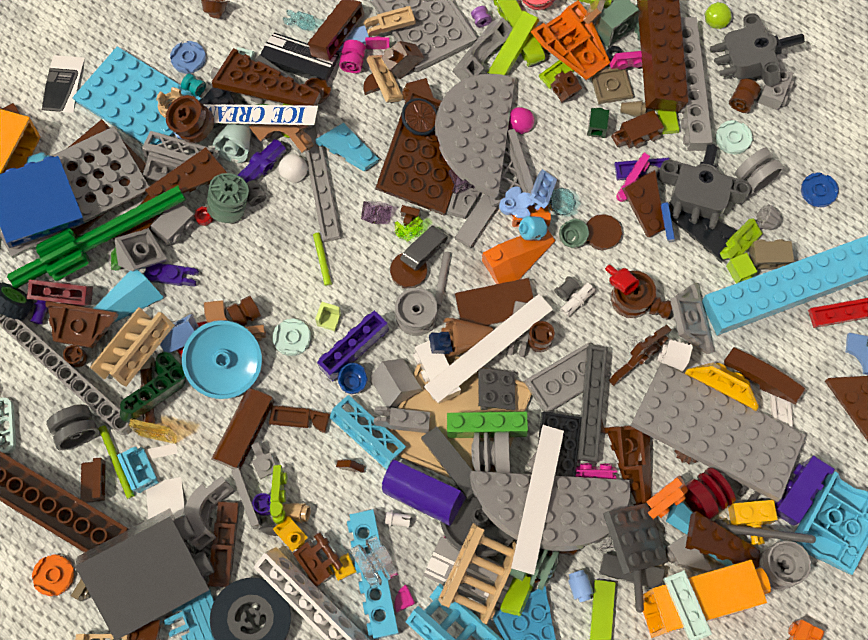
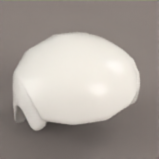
[278,154,308,183]

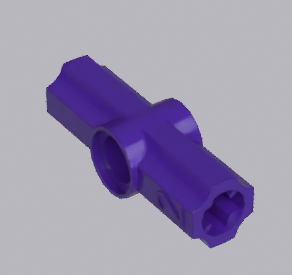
[238,139,286,183]

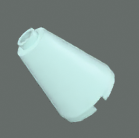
[213,123,252,163]

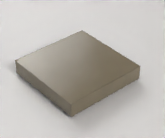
[591,68,633,105]

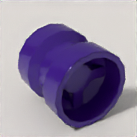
[252,493,271,516]

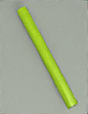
[98,425,135,499]

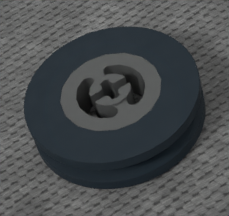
[210,578,291,640]

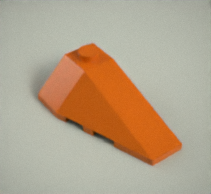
[482,229,555,284]

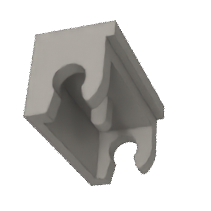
[143,152,184,181]

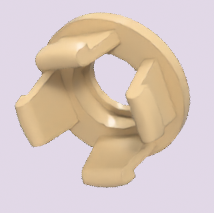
[156,87,184,118]

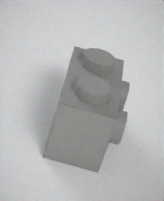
[758,68,794,110]
[151,203,194,246]

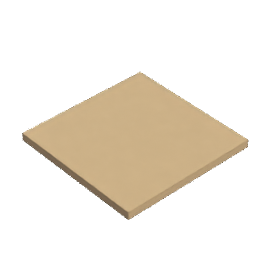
[386,354,532,479]

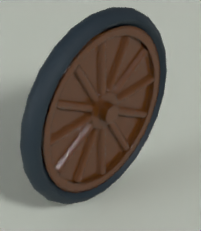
[401,98,437,136]

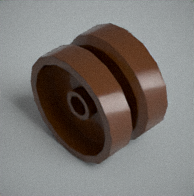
[166,95,214,143]
[611,271,656,318]

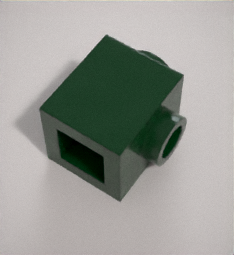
[587,108,609,138]

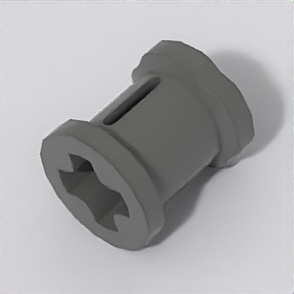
[554,276,579,301]

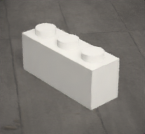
[413,341,461,404]

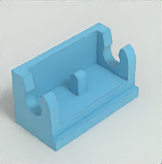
[117,447,159,493]

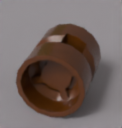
[729,79,761,113]
[226,295,262,326]
[528,321,555,353]

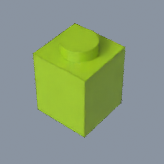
[726,253,758,284]

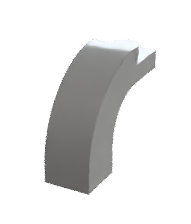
[183,476,234,551]

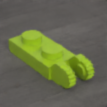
[270,465,288,524]

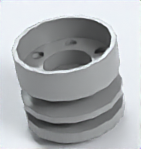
[471,431,510,473]
[757,541,811,590]

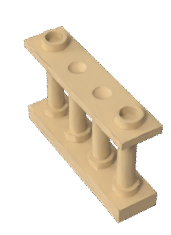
[90,307,175,387]
[438,523,517,624]

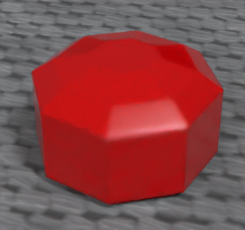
[194,206,213,226]

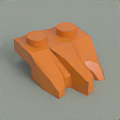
[647,475,688,519]

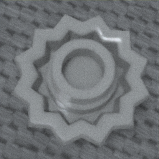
[756,204,781,230]

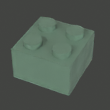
[595,0,639,48]

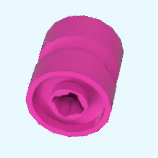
[339,40,366,73]

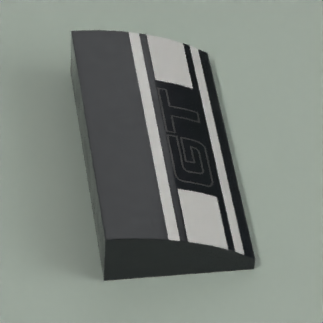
[260,32,339,82]

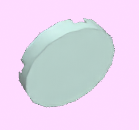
[715,120,753,155]
[273,318,311,356]

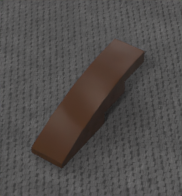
[724,347,805,405]
[208,501,239,587]

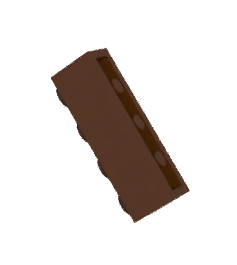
[308,0,364,61]

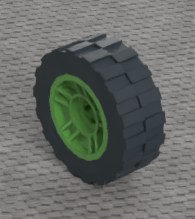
[0,282,34,320]

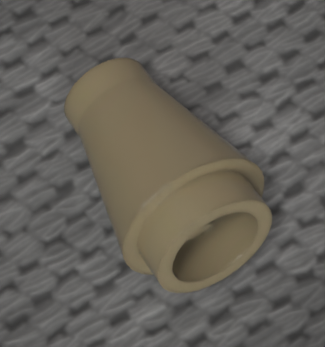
[620,101,647,117]

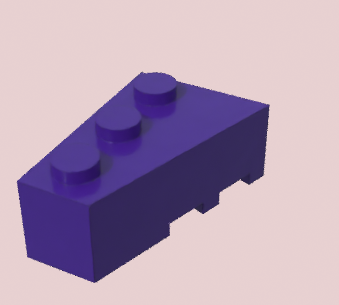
[774,456,835,526]

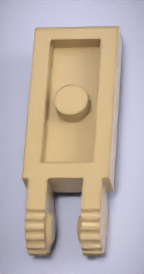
[364,6,416,37]

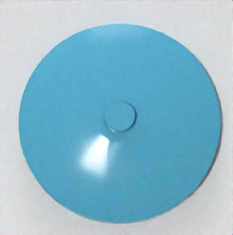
[182,320,262,399]

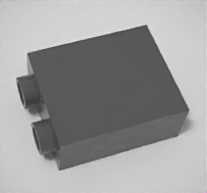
[75,508,215,640]

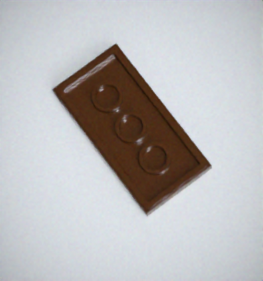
[454,278,533,326]

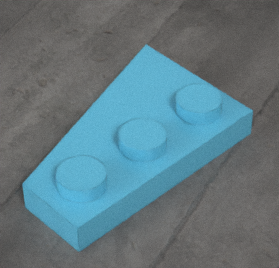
[315,123,379,171]

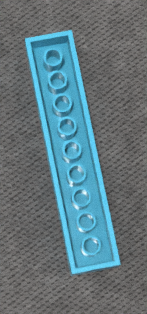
[702,235,868,336]

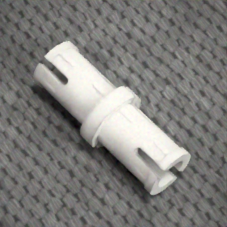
[560,283,595,317]

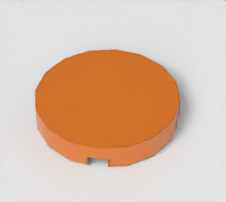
[32,554,74,597]

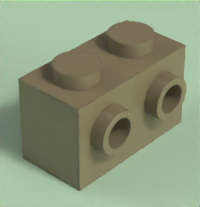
[749,239,794,270]

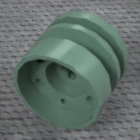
[206,173,249,223]
[510,549,560,590]

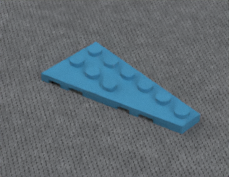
[492,586,556,640]

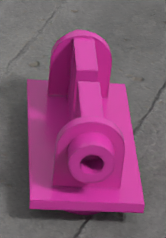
[575,463,617,479]

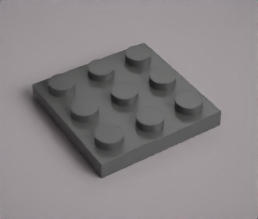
[603,503,668,574]

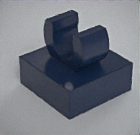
[429,332,452,354]

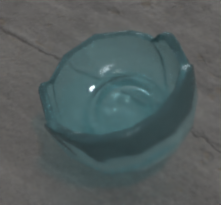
[548,187,576,216]

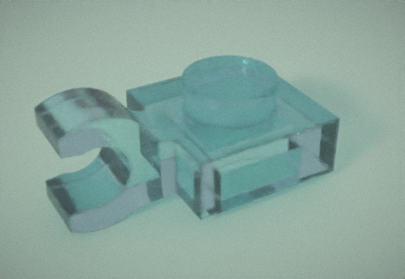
[283,10,315,31]

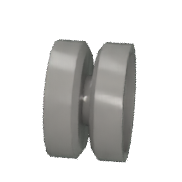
[735,147,784,194]
[395,288,437,336]

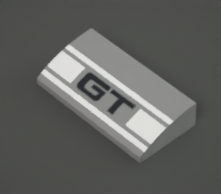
[423,537,513,611]

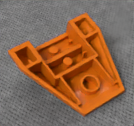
[531,0,610,80]

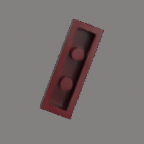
[27,279,93,305]

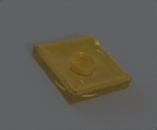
[129,419,177,444]

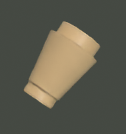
[283,503,311,523]

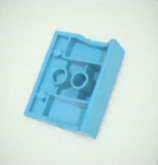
[793,471,868,575]

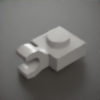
[251,442,276,480]

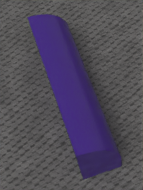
[382,459,466,526]

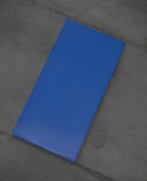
[661,202,675,242]

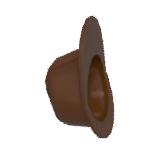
[201,0,230,18]

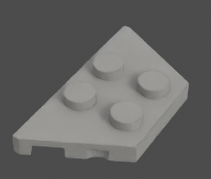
[670,283,714,354]

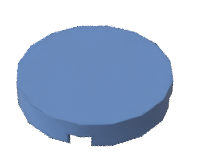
[170,41,206,74]

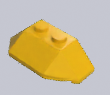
[684,362,759,411]

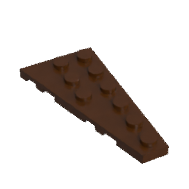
[212,48,321,106]

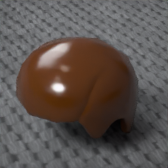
[304,78,331,104]

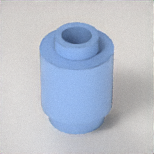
[568,570,594,603]

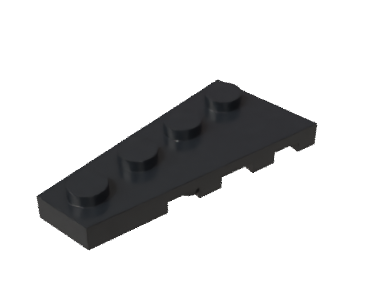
[669,200,738,263]

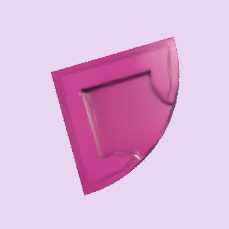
[394,585,415,613]

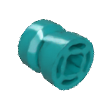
[181,73,206,97]

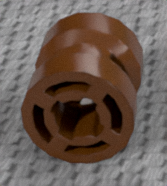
[649,296,672,320]
[63,345,88,368]

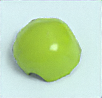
[704,2,732,29]

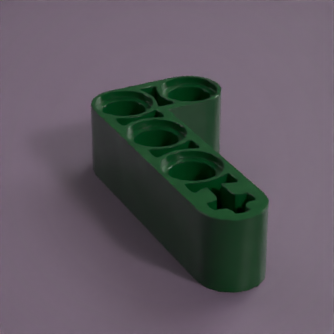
[120,352,186,422]

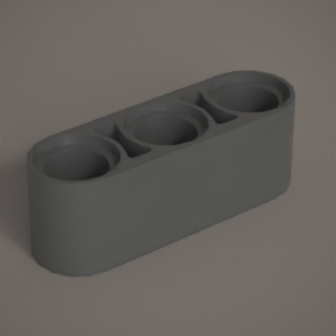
[400,225,448,271]

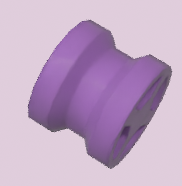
[471,6,492,28]

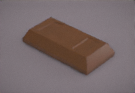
[269,405,311,428]

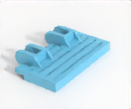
[164,588,214,640]

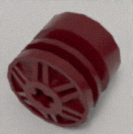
[684,467,736,520]

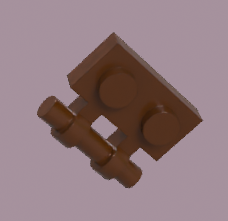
[293,532,343,587]

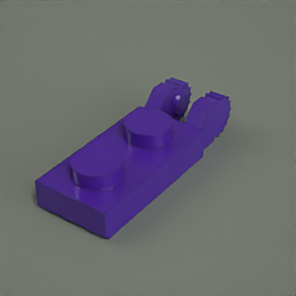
[144,263,199,287]

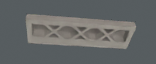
[142,131,219,162]

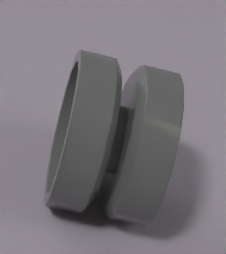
[46,404,99,451]

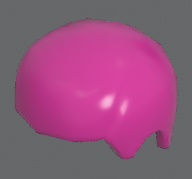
[508,107,535,134]

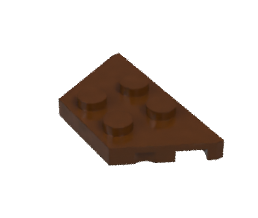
[45,301,119,349]
[825,376,868,442]

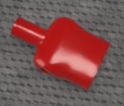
[605,264,639,295]

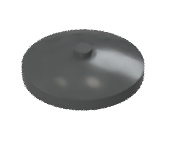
[440,485,515,558]

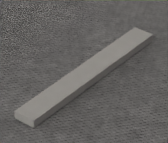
[304,114,341,243]

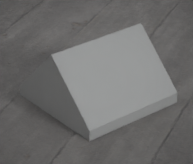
[115,228,167,271]
[370,358,422,409]

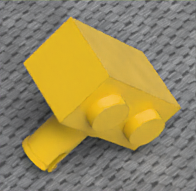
[728,500,777,545]

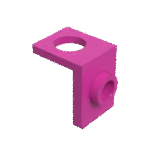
[365,36,390,49]

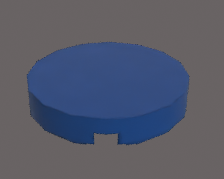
[801,172,839,208]

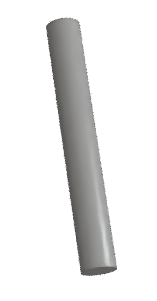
[435,252,451,306]

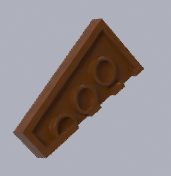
[685,511,760,569]

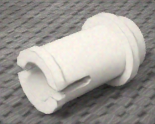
[385,510,411,528]

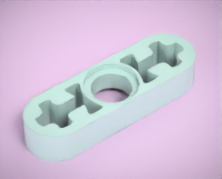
[0,398,16,455]

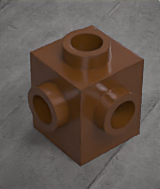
[551,71,582,103]

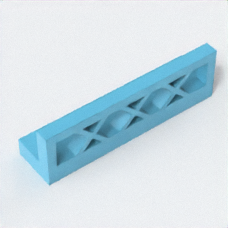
[330,395,406,470]

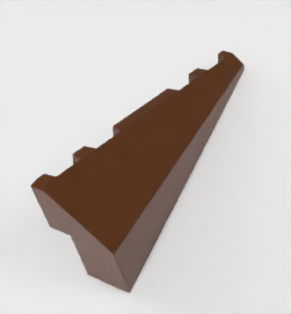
[604,426,651,510]

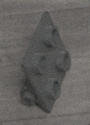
[478,368,515,410]

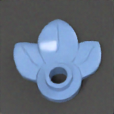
[499,186,531,218]

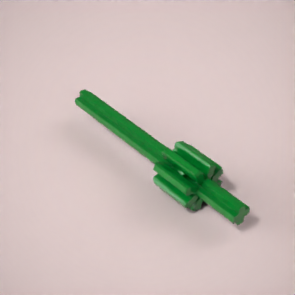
[7,186,186,289]

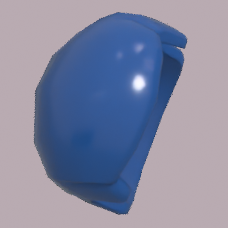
[338,363,368,394]

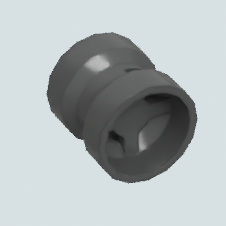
[247,180,266,206]

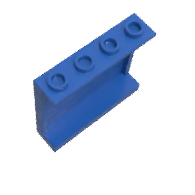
[0,156,84,248]

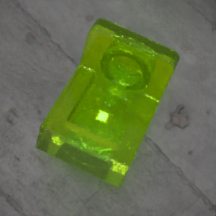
[394,216,424,242]

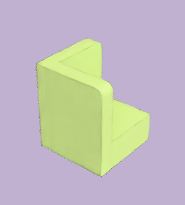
[315,302,341,331]

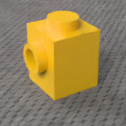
[273,516,308,552]

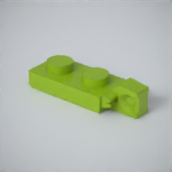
[720,218,762,259]

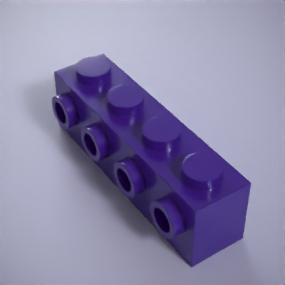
[317,310,389,382]

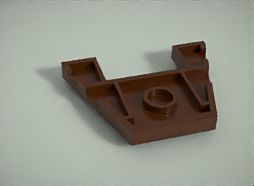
[609,324,672,386]

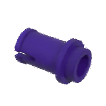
[30,300,48,325]

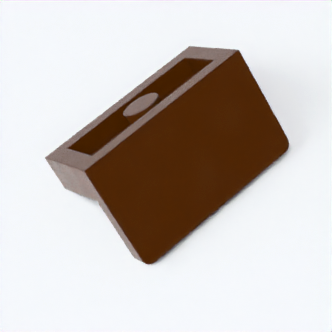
[80,458,106,502]

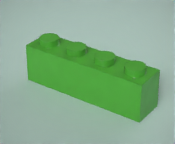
[447,412,528,438]

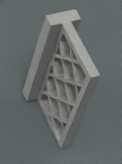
[489,129,534,207]

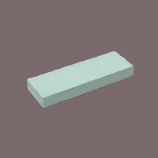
[663,570,712,640]

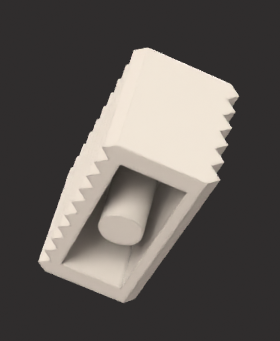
[657,339,693,372]

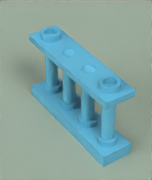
[405,584,502,640]

